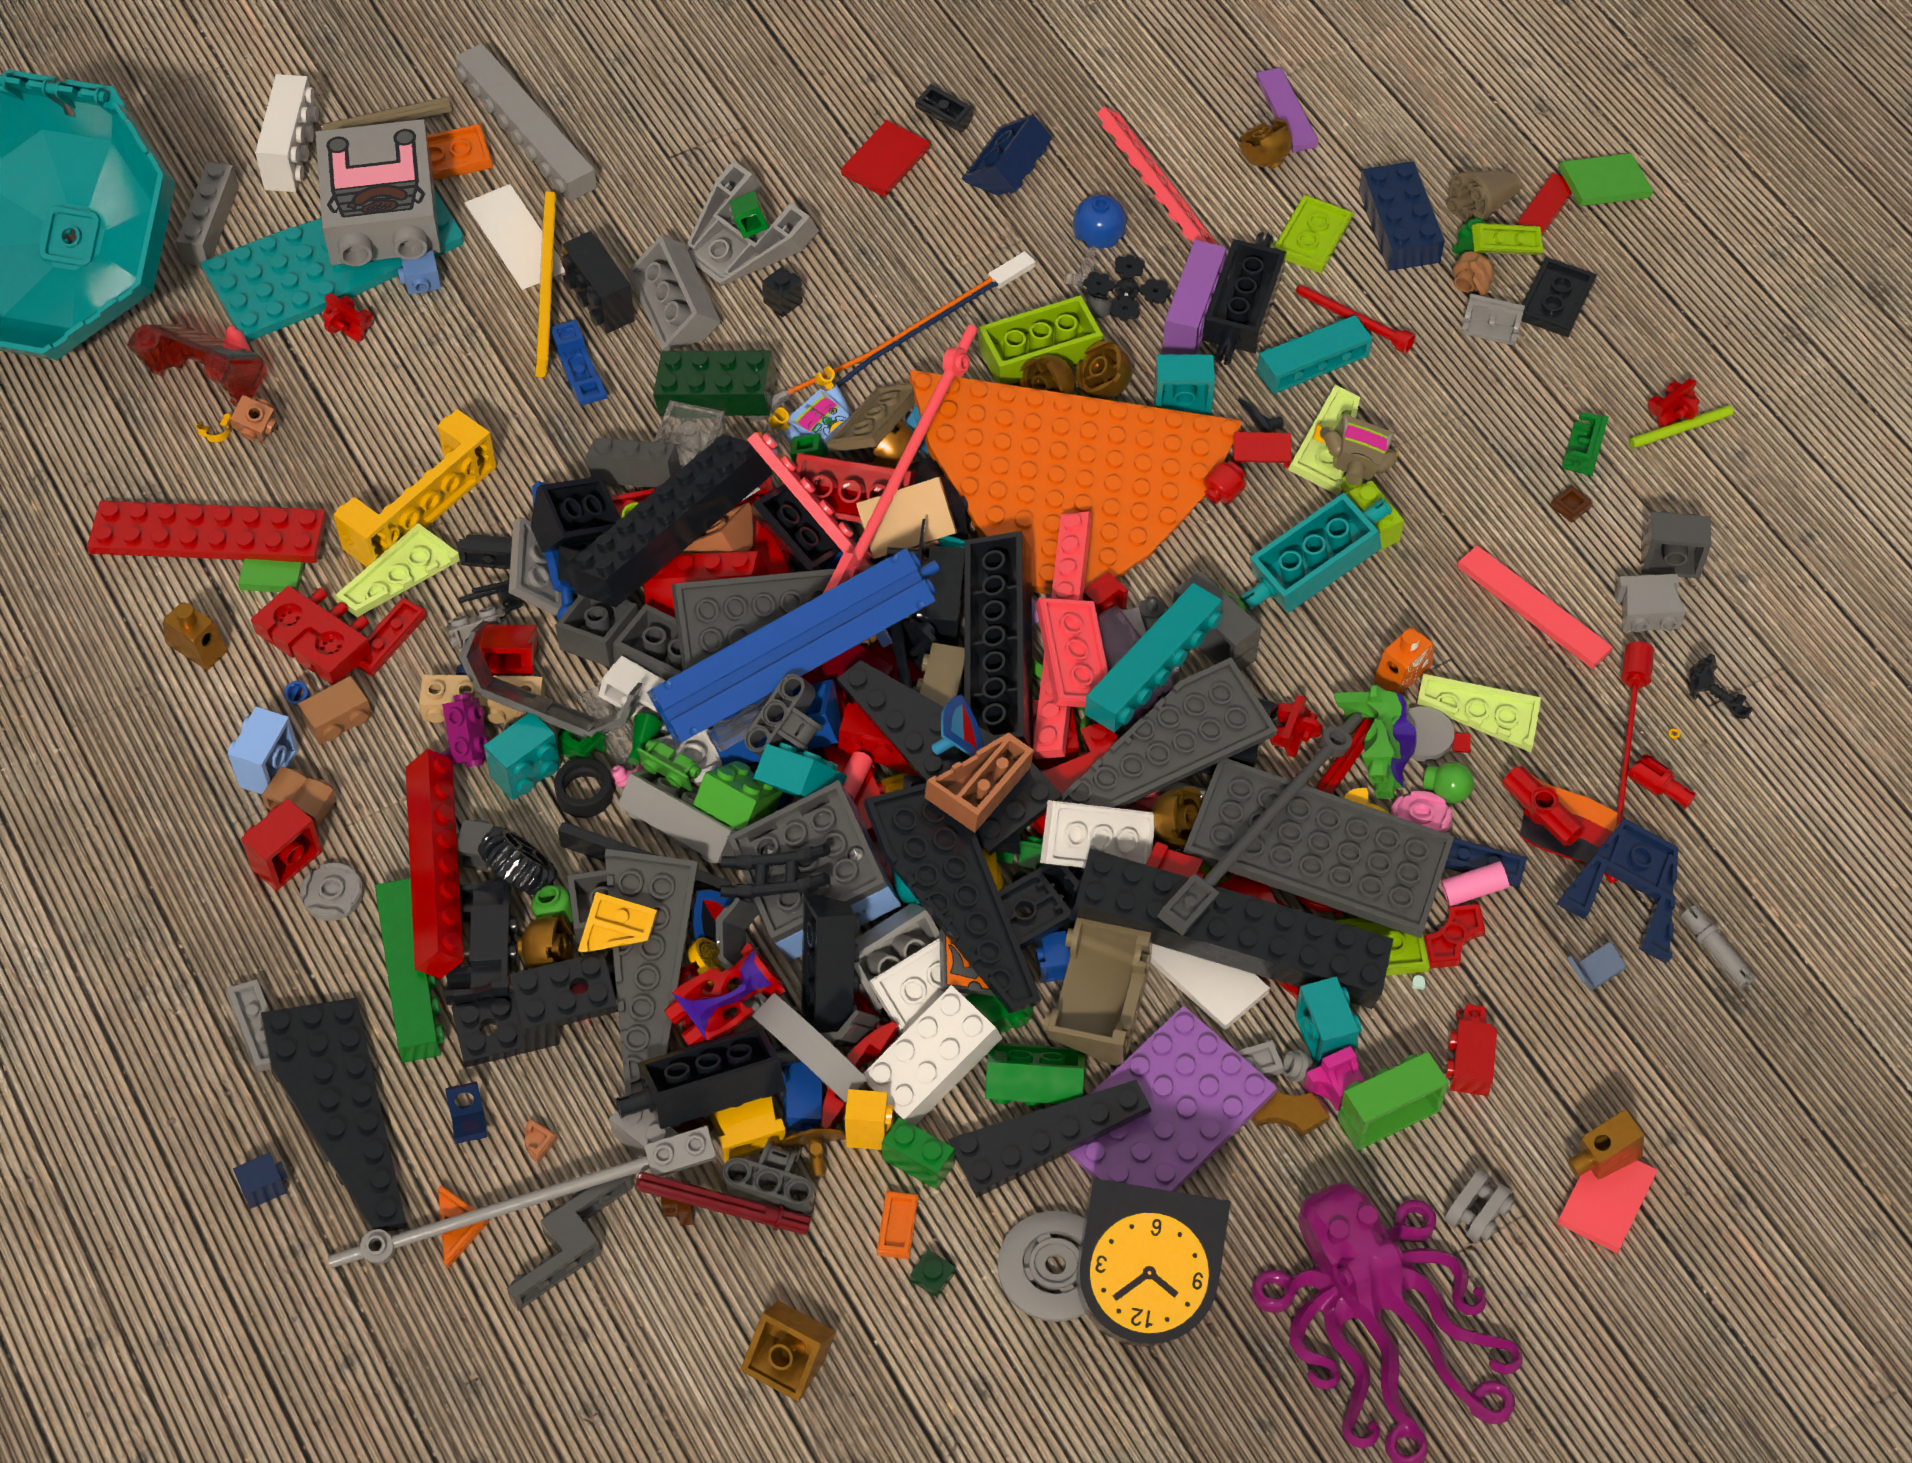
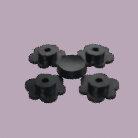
[1083,255,1171,321]

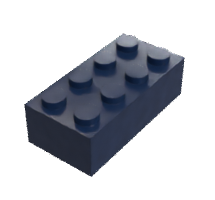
[1359,161,1445,271]

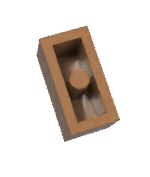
[298,676,372,745]

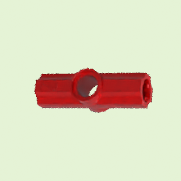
[1502,766,1585,846]

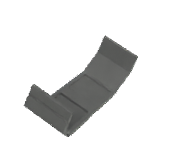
[459,620,642,737]
[716,897,881,1047]

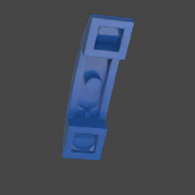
[550,320,607,406]

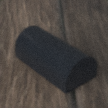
[915,84,973,132]

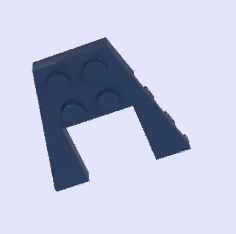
[1556,818,1678,963]

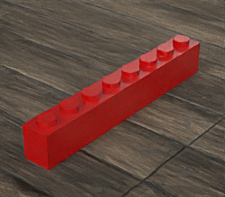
[405,749,464,979]

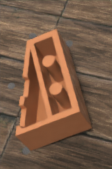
[924,733,1034,833]

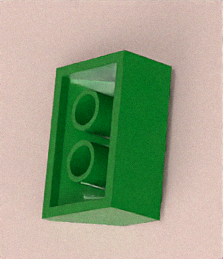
[985,1043,1085,1106]

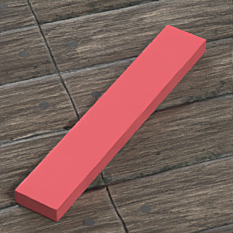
[1457,545,1613,669]

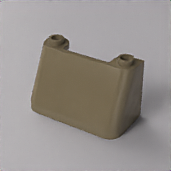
[1043,917,1152,1066]

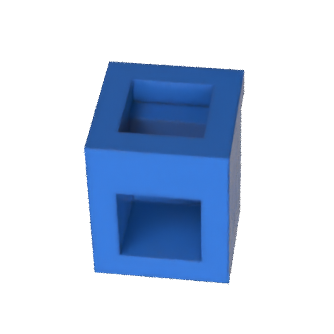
[1035,931,1070,983]

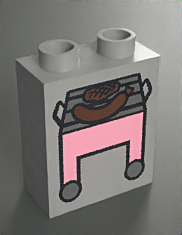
[315,119,441,266]

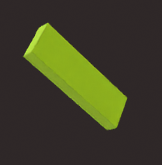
[1471,223,1544,255]

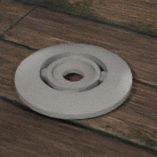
[998,1211,1086,1322]

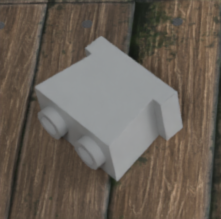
[1614,574,1686,632]

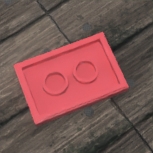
[1557,1160,1658,1254]

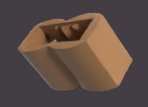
[261,767,336,829]

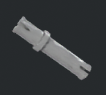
[1680,905,1756,989]

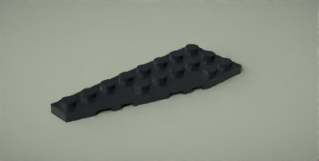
[864,783,1041,1013]

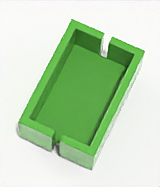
[1337,1052,1449,1151]

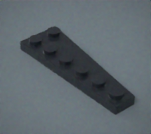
[948,1080,1152,1198]

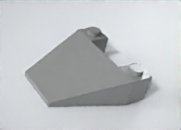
[686,160,819,286]

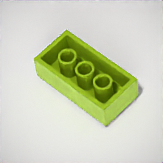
[978,295,1103,385]

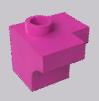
[1303,1046,1366,1111]

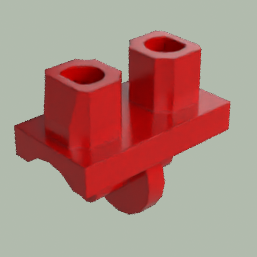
[322,293,373,343]
[1648,378,1700,428]
[1270,695,1322,757]

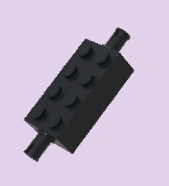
[1202,232,1286,365]
[615,1025,801,1129]

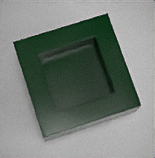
[910,1250,956,1298]

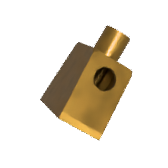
[162,602,228,671]
[1567,1109,1645,1179]

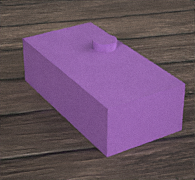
[1162,240,1227,355]

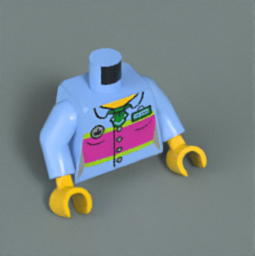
[768,366,851,454]

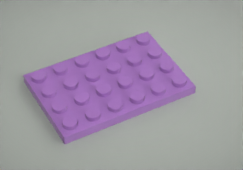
[1067,1005,1278,1192]

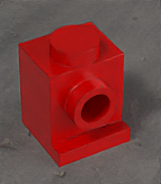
[1083,572,1128,620]

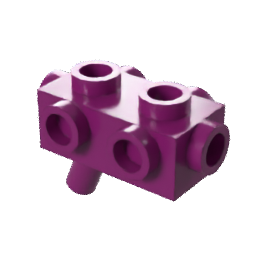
[440,693,490,768]

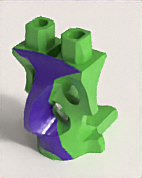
[1334,685,1417,799]

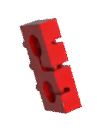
[251,585,372,685]

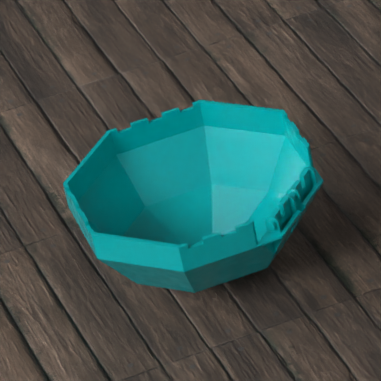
[0,70,176,361]

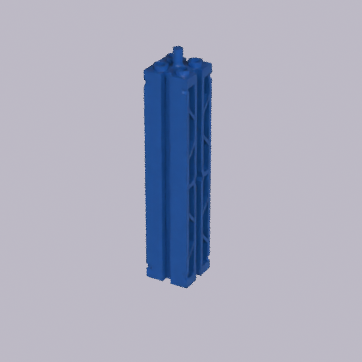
[646,548,940,745]

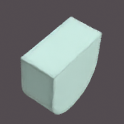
[1412,975,1425,990]

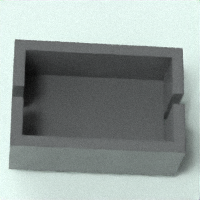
[1173,571,1261,671]

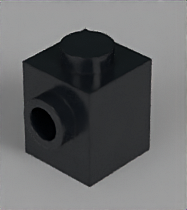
[762,266,802,318]

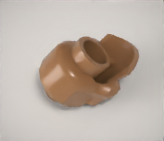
[1452,252,1495,297]

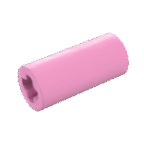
[1441,861,1509,906]

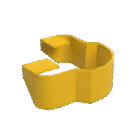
[196,413,231,442]

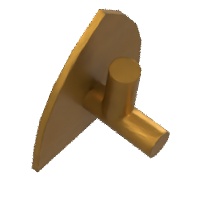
[781,1129,846,1177]

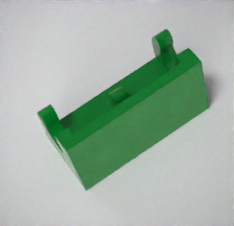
[1562,413,1609,476]

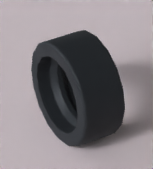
[554,758,614,818]

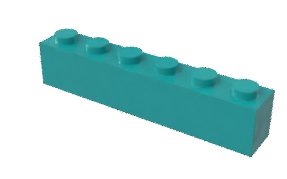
[1085,583,1223,733]

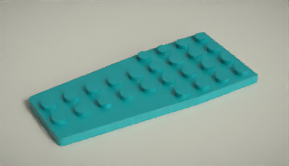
[200,190,464,342]

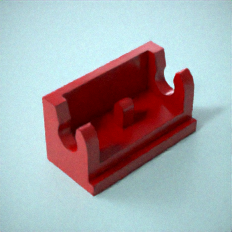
[1232,432,1291,468]

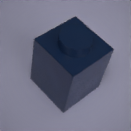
[233,1152,288,1209]

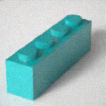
[1257,315,1373,394]

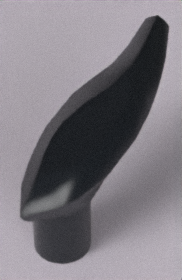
[1238,398,1284,433]

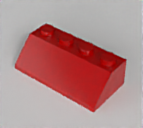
[795,453,916,523]
[644,551,769,618]

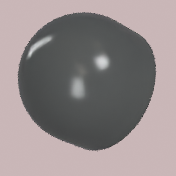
[1086,295,1113,318]

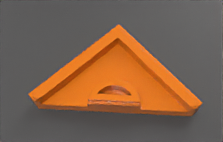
[438,1185,489,1268]

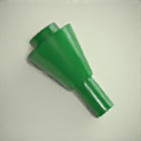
[628,712,662,765]

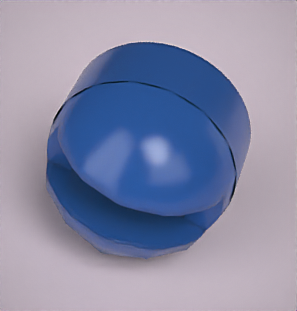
[284,681,311,706]

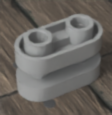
[1444,1169,1515,1243]

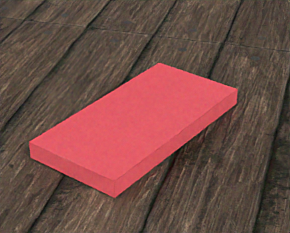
[1036,597,1108,707]

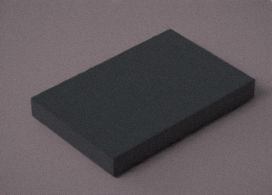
[1522,257,1597,338]

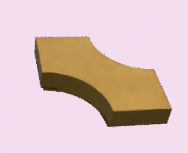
[1251,1091,1330,1136]

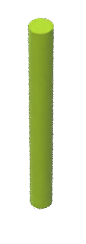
[1629,405,1734,449]

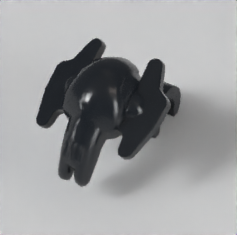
[1688,654,1753,719]

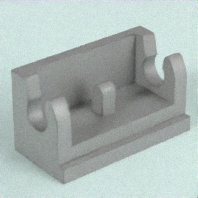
[1461,294,1525,346]

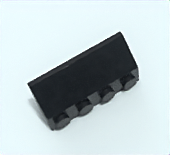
[801,892,860,1033]

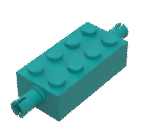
[1240,492,1392,614]

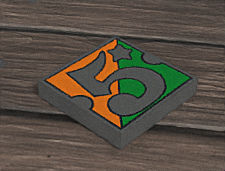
[939,929,995,996]

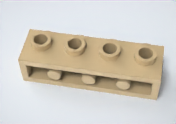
[419,674,546,724]

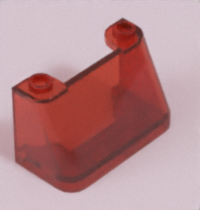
[127,324,267,407]

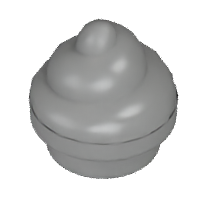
[1282,1049,1316,1082]

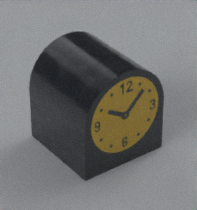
[1076,1178,1231,1347]

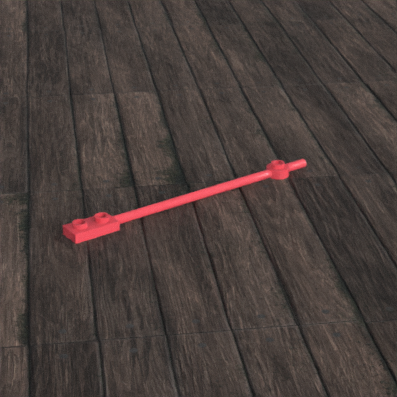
[823,325,978,593]

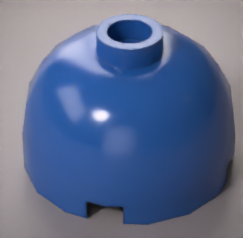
[1073,194,1127,249]

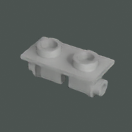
[444,606,508,649]

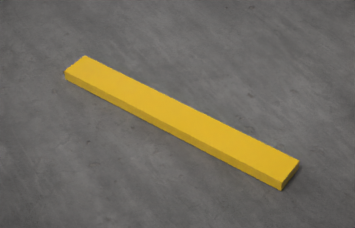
[535,191,556,378]

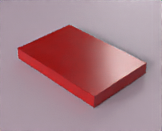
[841,120,930,197]

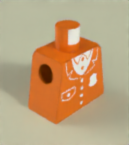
[1374,627,1434,694]

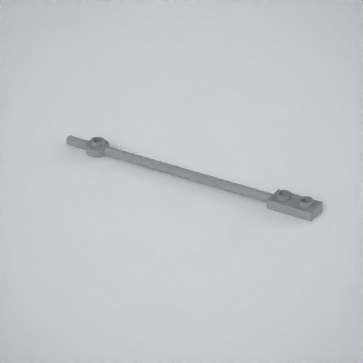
[328,1126,717,1268]

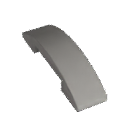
[752,993,868,1103]

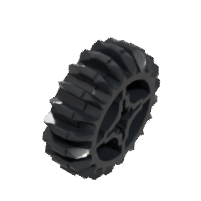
[478,826,558,896]

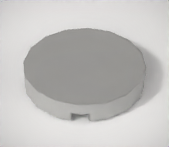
[1408,706,1454,762]
[300,862,363,921]

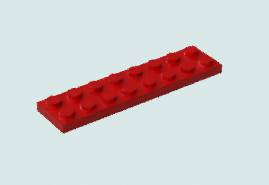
[87,501,327,563]

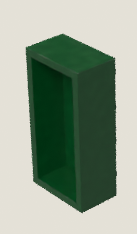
[653,350,777,416]

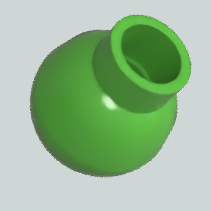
[1423,762,1474,804]

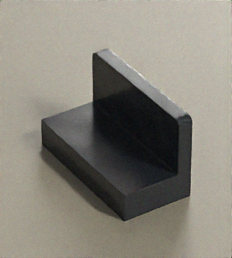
[457,534,512,570]

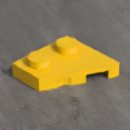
[578,892,658,953]

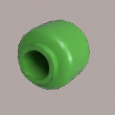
[531,885,573,925]

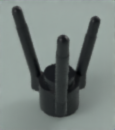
[458,580,522,620]

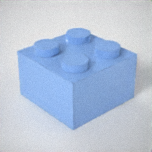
[228,707,299,794]

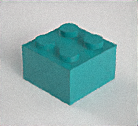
[1154,354,1215,416]
[483,712,560,800]
[754,743,847,799]
[1294,976,1362,1068]

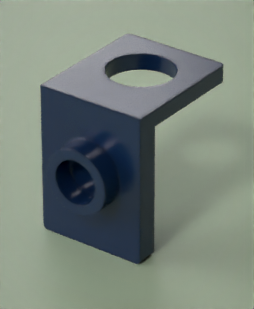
[445,1082,488,1144]

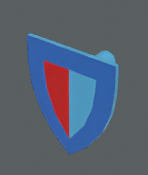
[932,695,984,757]

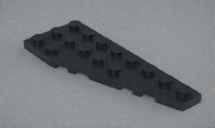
[837,660,1062,856]
[261,997,406,1232]

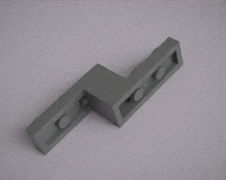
[507,1175,633,1311]

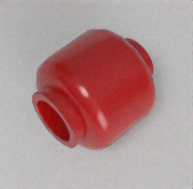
[1203,461,1246,504]

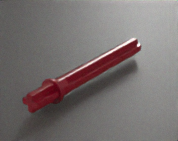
[636,1171,811,1235]

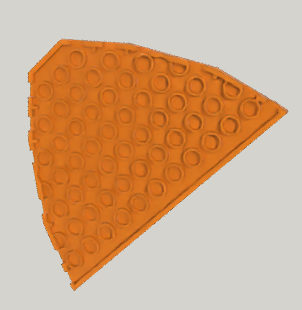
[909,370,1242,595]

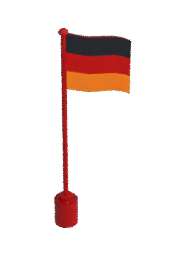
[1521,641,1655,883]

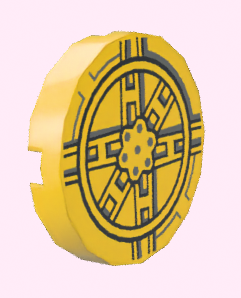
[688,938,740,992]

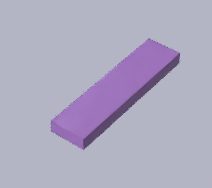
[1256,67,1318,153]

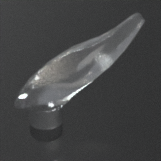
[1064,245,1096,287]

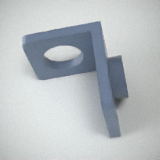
[1567,942,1627,991]

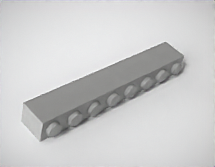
[455,43,597,202]

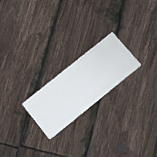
[464,184,565,290]

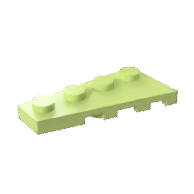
[1288,384,1360,496]

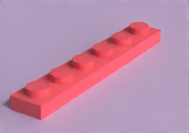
[747,432,874,566]

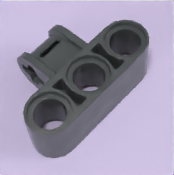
[744,674,823,757]
[722,1140,815,1215]

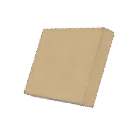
[856,477,958,559]

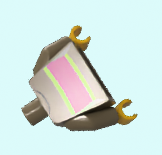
[1313,414,1399,485]

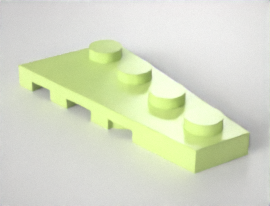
[335,523,460,617]
[1417,674,1541,753]

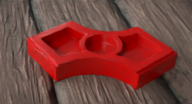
[1424,904,1485,969]

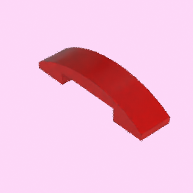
[822,1021,898,1129]

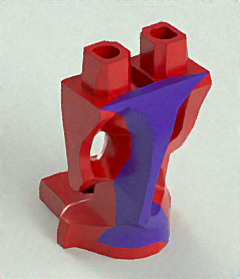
[664,942,786,1047]

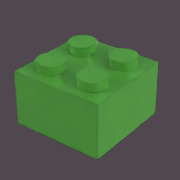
[693,761,783,830]

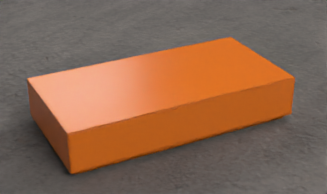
[877,1190,919,1260]

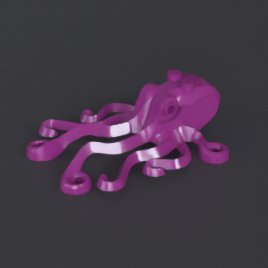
[1251,1182,1523,1463]

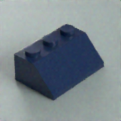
[961,114,1052,196]

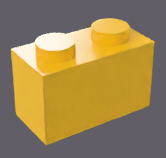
[845,1089,894,1150]

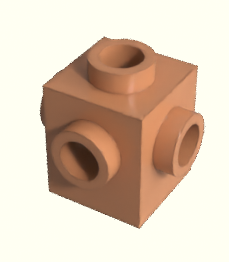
[230,395,277,442]

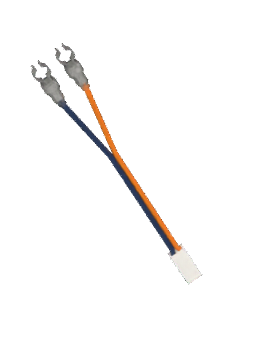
[745,251,1036,439]

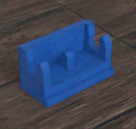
[782,1062,822,1132]

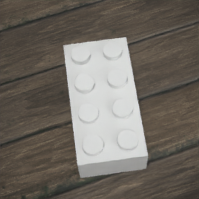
[255,74,319,192]
[863,985,1003,1126]

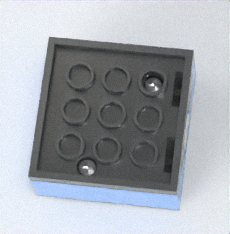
[727,780,901,962]

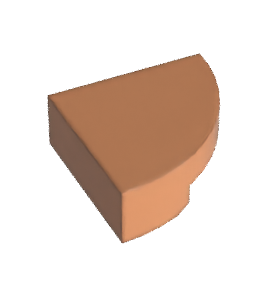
[524,1118,557,1164]

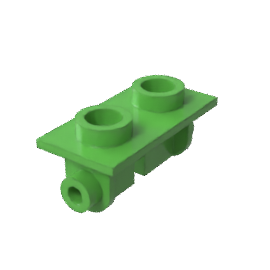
[637,740,701,791]

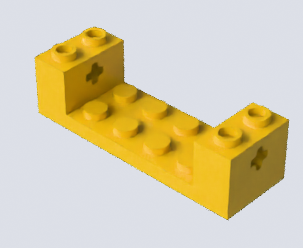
[333,409,497,567]

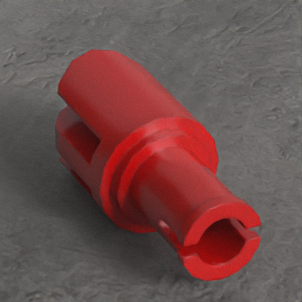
[1628,754,1697,809]

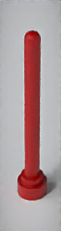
[1296,285,1416,354]

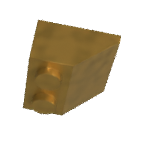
[740,1300,836,1402]

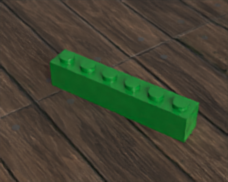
[375,878,445,1063]

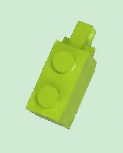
[1341,475,1404,552]

